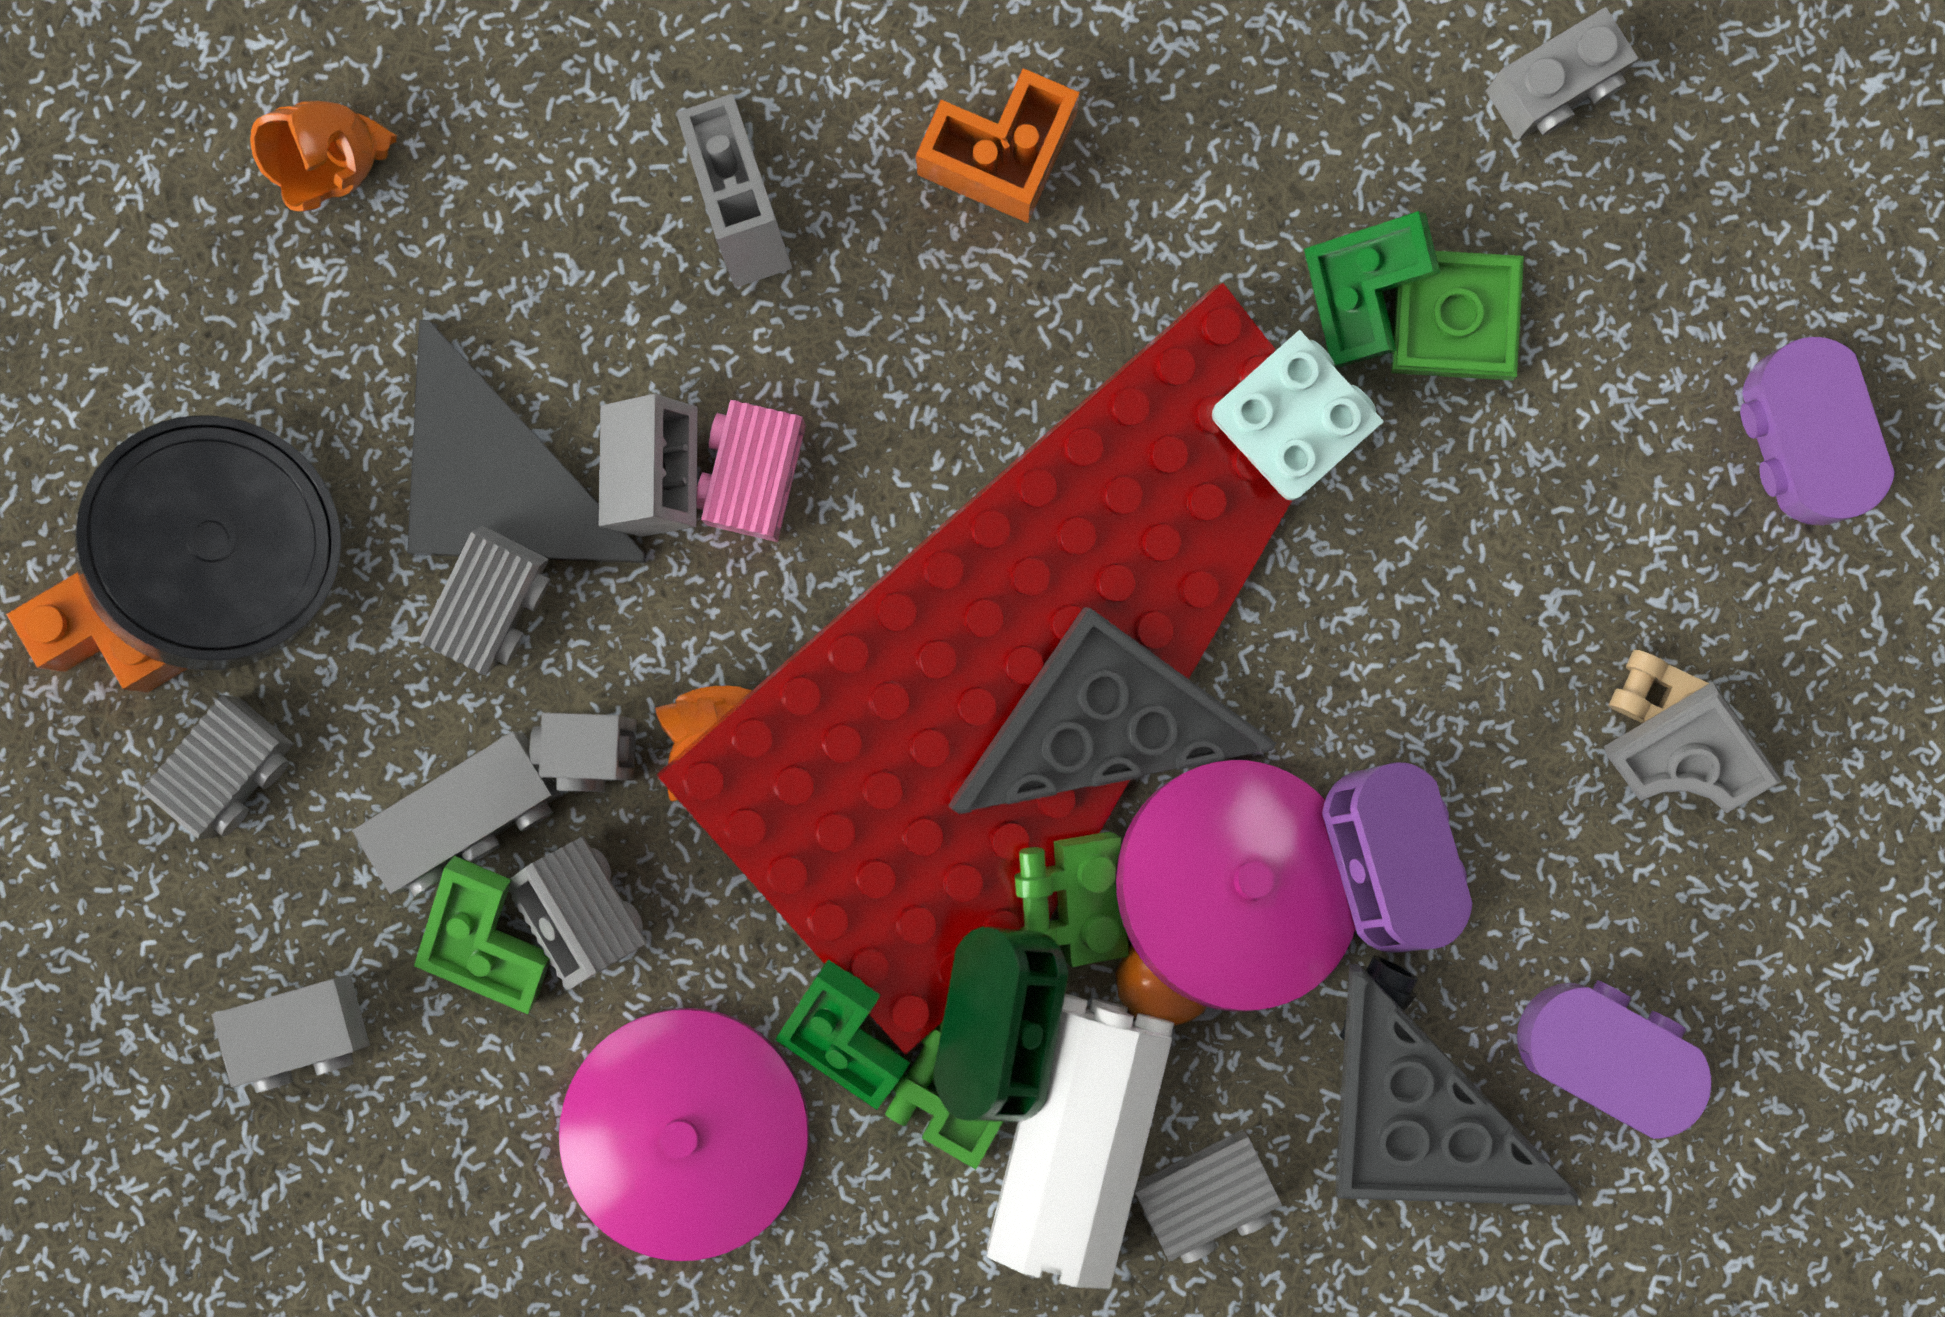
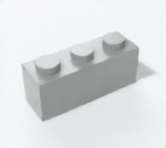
[352,731,562,897]

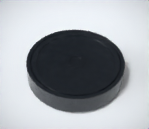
[74,415,341,670]

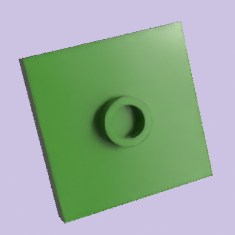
[1391,251,1524,381]

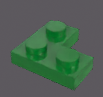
[1304,211,1440,368]
[775,959,910,1110]

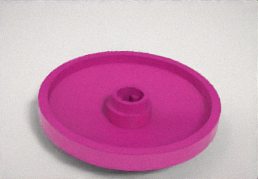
[1116,760,1356,1012]
[559,1008,809,1261]

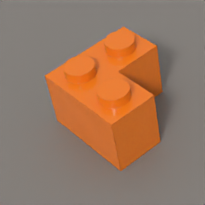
[916,68,1080,223]
[6,572,187,692]

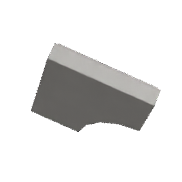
[1604,682,1782,813]

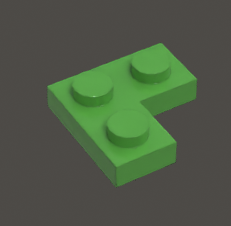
[414,856,550,1014]

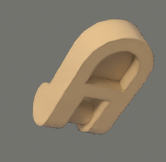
[1608,650,1709,723]

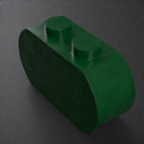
[933,927,1069,1122]

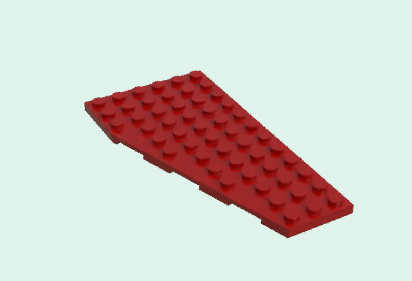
[656,283,1292,1055]

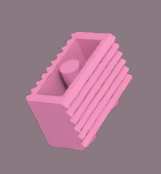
[697,400,806,542]

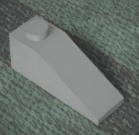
[676,93,793,288]

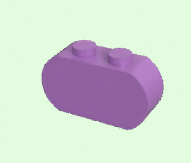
[1740,337,1895,525]
[1322,762,1472,953]
[1517,980,1711,1139]

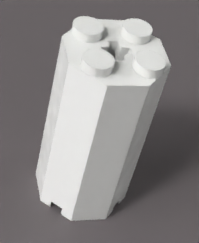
[987,994,1174,1289]

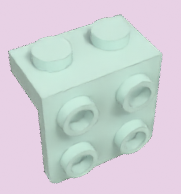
[1212,330,1384,500]

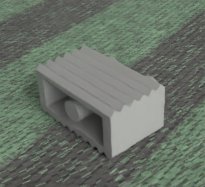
[418,525,551,675]
[141,695,294,839]
[508,836,647,990]
[1135,1129,1282,1263]

